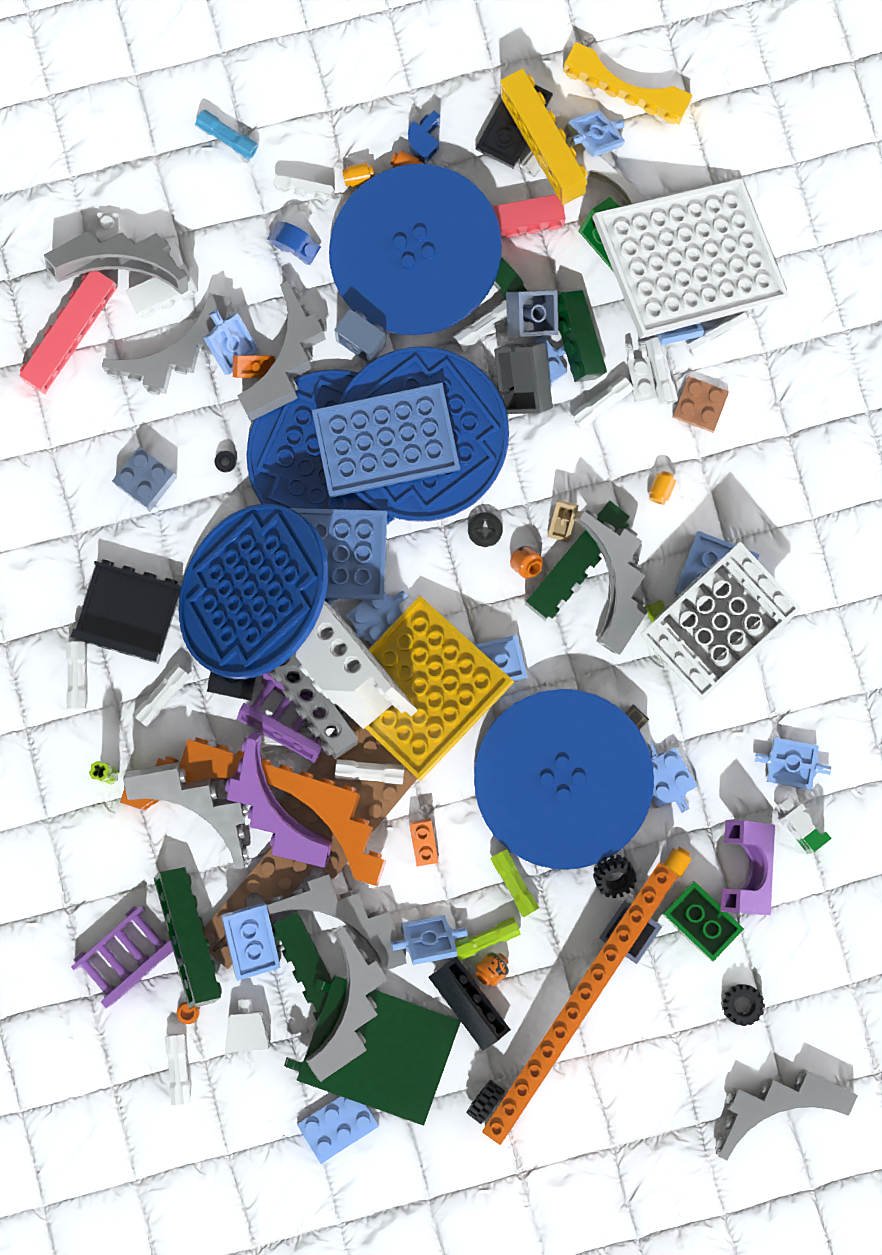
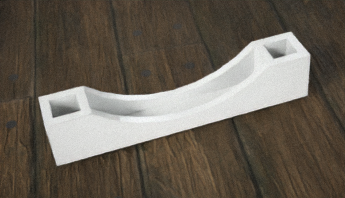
[567,143,652,205]

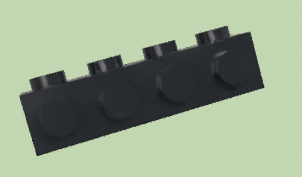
[428,957,511,1051]

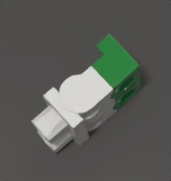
[775,797,832,854]

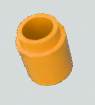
[342,162,375,188]
[648,471,677,505]
[663,846,692,882]

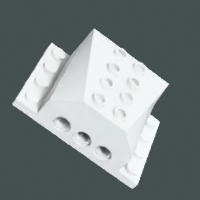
[639,542,802,701]
[296,600,418,729]

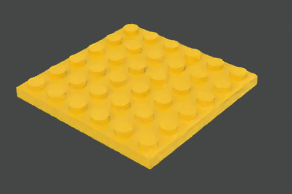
[365,596,514,781]

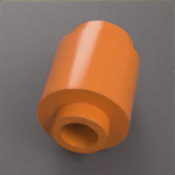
[390,150,424,168]

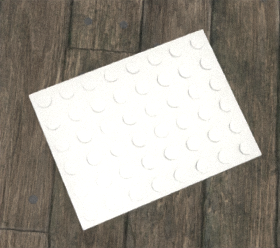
[592,179,789,339]

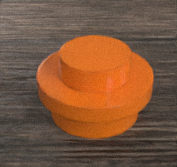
[177,1001,200,1024]

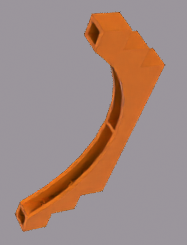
[120,737,386,887]

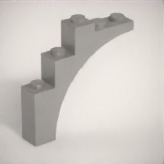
[44,231,189,295]
[237,281,327,421]
[101,293,232,395]
[573,510,649,655]
[123,762,249,869]
[267,872,407,970]
[305,926,388,1082]
[715,1069,858,1161]

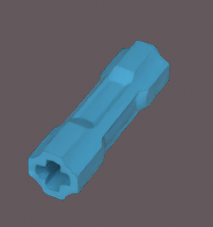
[195,109,259,161]

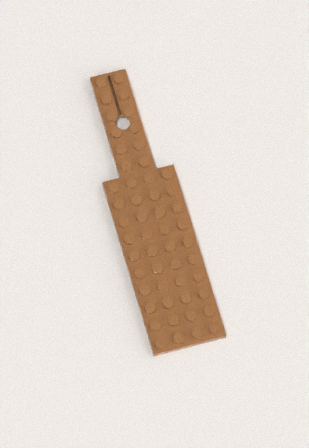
[203,719,417,969]

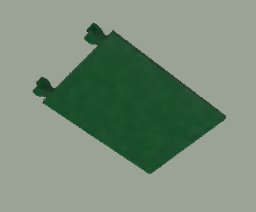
[284,975,461,1126]

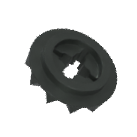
[468,512,503,548]

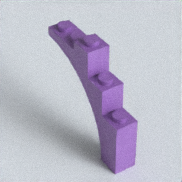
[225,732,333,868]

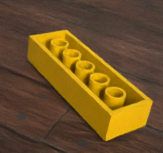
[500,68,587,206]

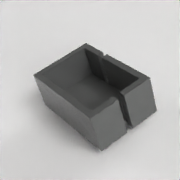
[494,342,553,414]

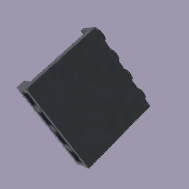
[70,559,181,664]

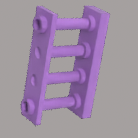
[237,672,344,763]
[71,906,173,1009]

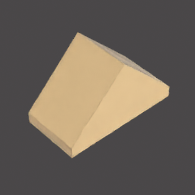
[547,499,579,543]

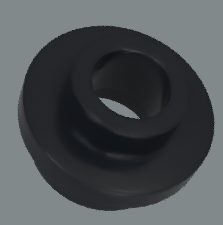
[214,451,237,473]

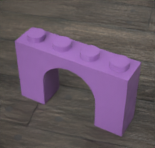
[721,820,775,915]

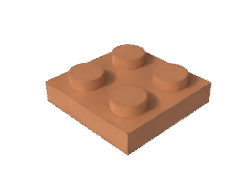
[672,376,730,433]

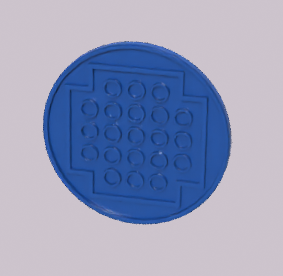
[329,164,502,336]
[338,346,509,522]
[246,369,395,526]
[178,504,328,679]
[474,689,654,870]

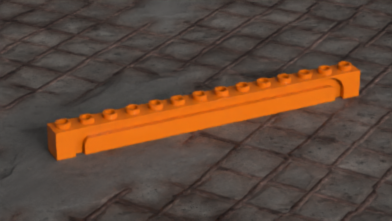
[482,862,679,1145]

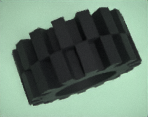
[593,854,637,899]
[722,984,765,1026]
[466,1079,505,1124]

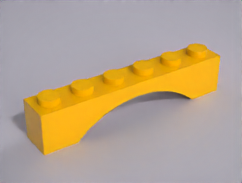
[563,42,693,125]

